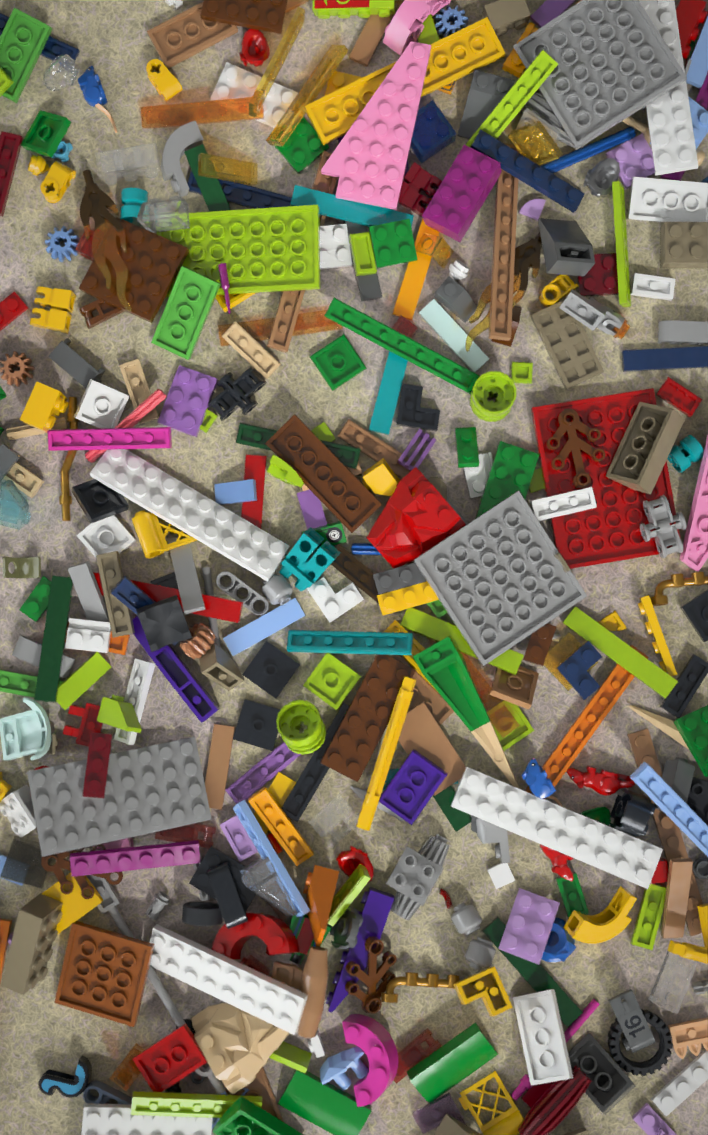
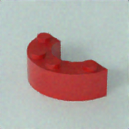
[211,913,299,960]

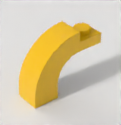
[563,886,637,944]

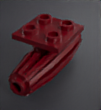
[518,1065,592,1135]

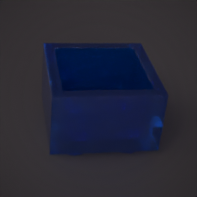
[410,100,457,164]

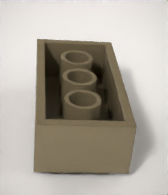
[660,222,708,269]
[1,893,63,995]

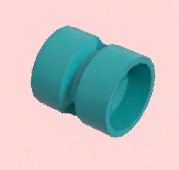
[120,188,148,224]
[667,435,704,473]

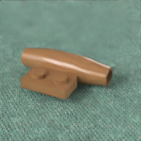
[272,946,328,1038]

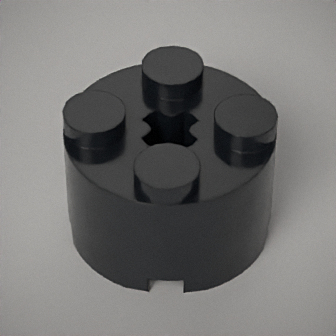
[610,788,656,837]

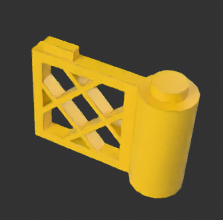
[132,510,197,559]
[458,1070,524,1135]

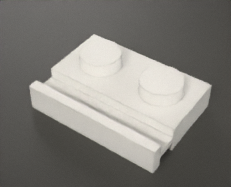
[463,452,493,499]
[65,618,111,653]

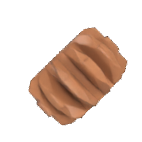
[0,351,35,387]
[180,623,216,659]

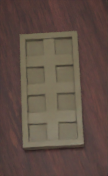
[531,300,604,390]

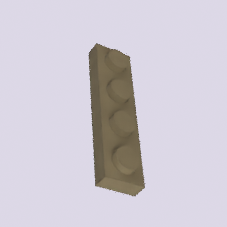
[96,551,135,638]

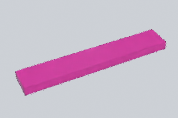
[48,427,172,451]

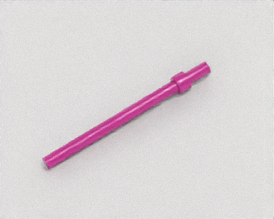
[510,999,600,1101]

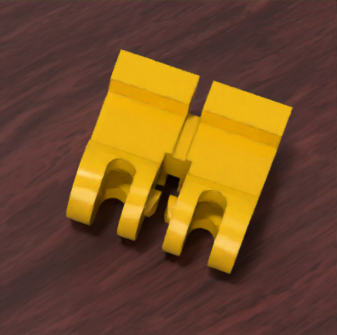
[29,286,76,334]

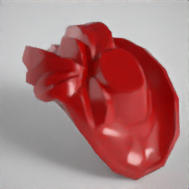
[239,29,270,67]
[336,846,374,883]

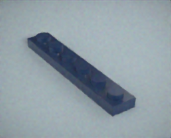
[470,129,585,213]

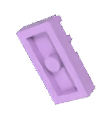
[632,1103,677,1135]

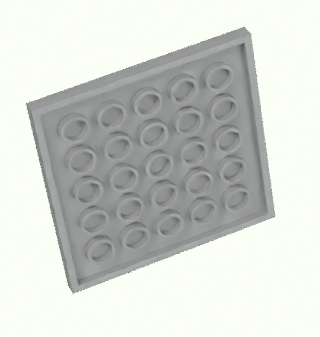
[513,0,687,150]
[413,491,587,666]

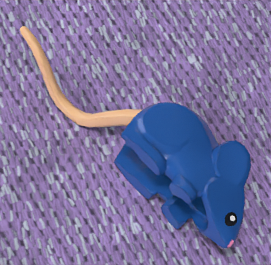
[78,66,117,133]
[522,758,563,807]

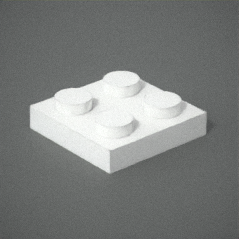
[320,224,353,269]
[74,379,129,429]
[77,515,136,559]

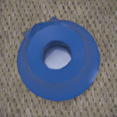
[542,917,577,962]

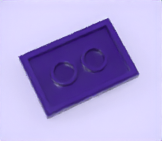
[379,749,448,825]

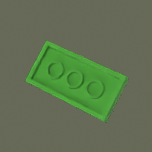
[0,8,52,103]
[151,266,221,360]

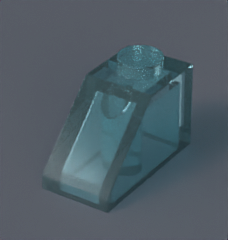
[0,480,31,530]

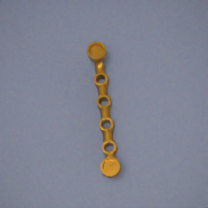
[650,572,708,606]
[381,972,486,1008]

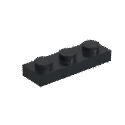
[660,654,708,718]

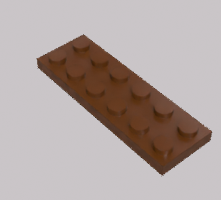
[265,414,382,533]
[320,654,416,782]

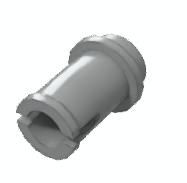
[145,891,170,920]

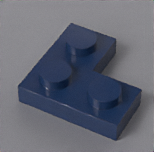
[556,641,602,700]

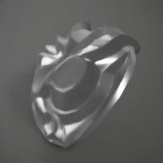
[583,158,620,197]

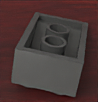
[458,70,515,140]
[568,1033,636,1115]

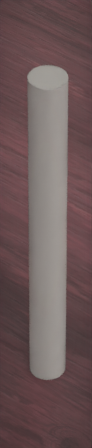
[202,567,220,647]

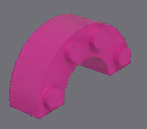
[342,1014,398,1107]

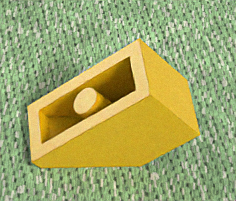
[362,458,400,496]

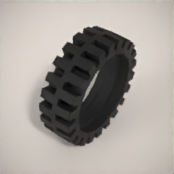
[607,1009,673,1076]

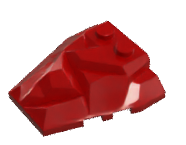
[366,467,466,569]

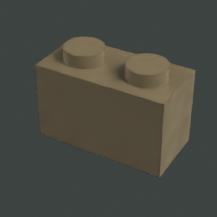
[482,0,531,36]

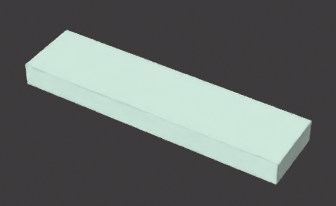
[419,299,489,373]

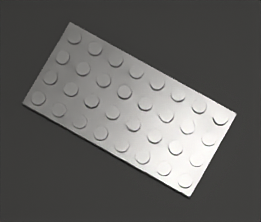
[27,737,212,857]

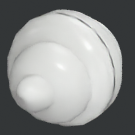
[449,259,469,281]

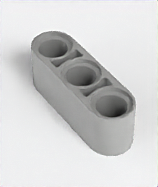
[658,320,708,346]
[216,571,269,615]
[12,635,76,678]

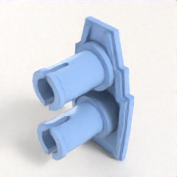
[320,1046,369,1090]

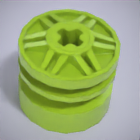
[470,371,516,422]
[276,700,326,755]

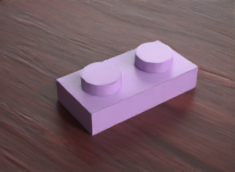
[220,815,258,862]

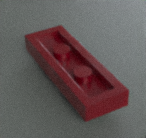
[83,732,112,799]

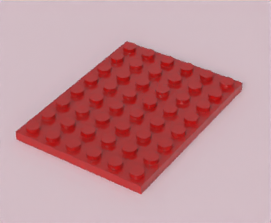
[531,388,680,569]

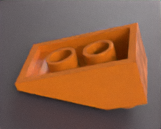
[303,865,339,947]

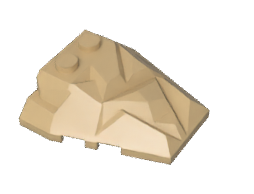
[192,1002,289,1094]

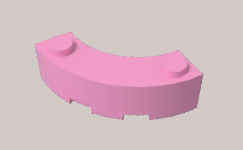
[383,0,451,56]

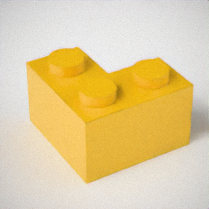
[20,381,68,433]
[453,966,513,1017]

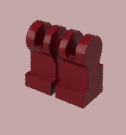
[398,162,442,217]

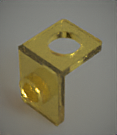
[415,233,454,268]

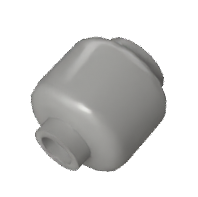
[262,574,293,605]
[451,902,482,936]
[465,937,496,971]

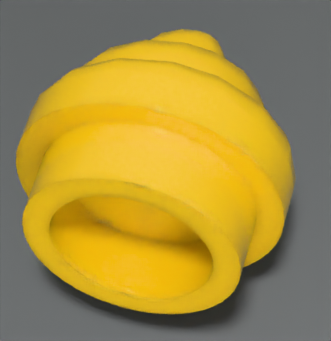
[28,154,50,176]

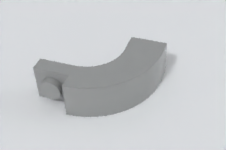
[161,121,204,198]

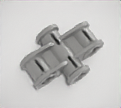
[640,495,686,558]

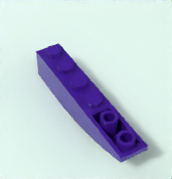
[132,615,220,723]
[326,887,394,1013]

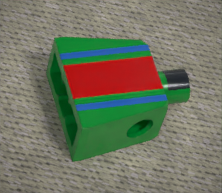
[290,912,331,965]

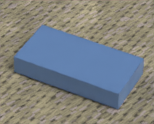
[214,479,257,505]

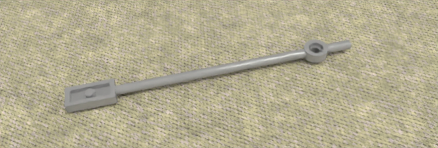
[86,875,225,1095]

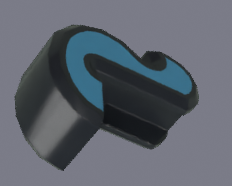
[38,1055,92,1098]

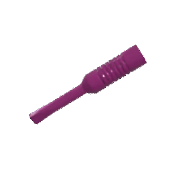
[218,263,230,314]

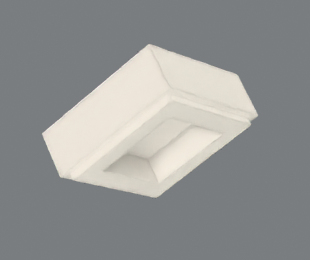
[487,863,515,889]

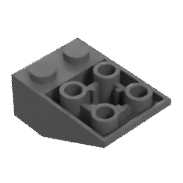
[538,218,595,276]

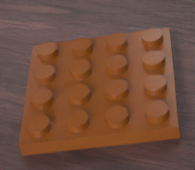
[54,921,155,1027]

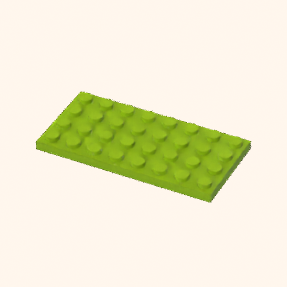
[157,205,320,298]

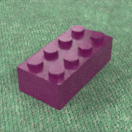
[422,145,502,242]

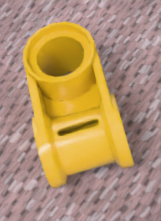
[146,59,183,102]
[40,161,76,203]
[539,274,579,307]

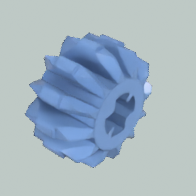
[434,5,469,37]
[45,226,80,262]

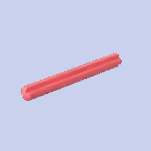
[85,389,166,463]

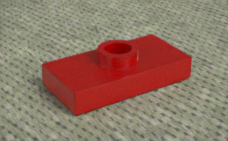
[656,377,703,417]

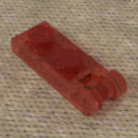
[155,823,216,848]
[394,1028,442,1084]

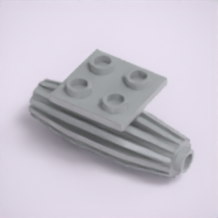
[514,91,584,157]
[386,834,450,921]

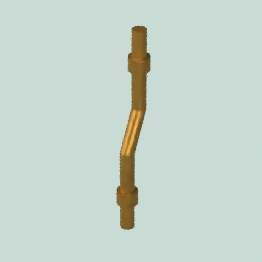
[59,397,80,521]

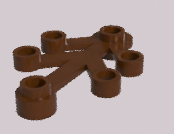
[547,409,605,489]
[41,844,123,899]
[345,936,397,1014]

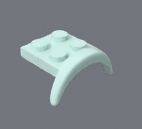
[0,697,51,760]

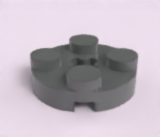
[330,906,363,950]

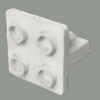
[0,784,37,838]

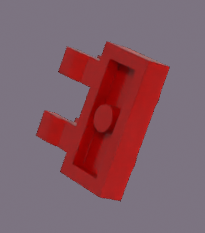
[63,702,103,747]

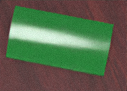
[407,1022,498,1103]
[277,1069,372,1135]
[213,1096,303,1135]

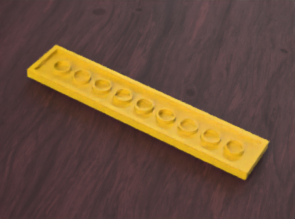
[305,17,506,145]

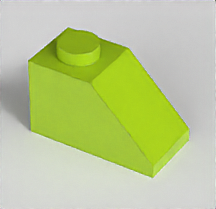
[97,694,142,733]

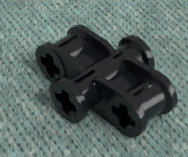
[208,366,267,421]

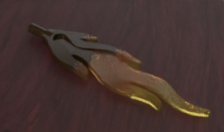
[80,170,132,311]
[466,231,542,352]

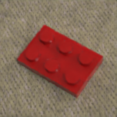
[133,1023,207,1092]

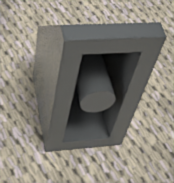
[434,276,479,323]

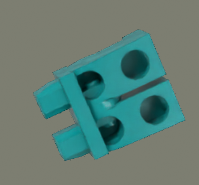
[279,527,341,591]

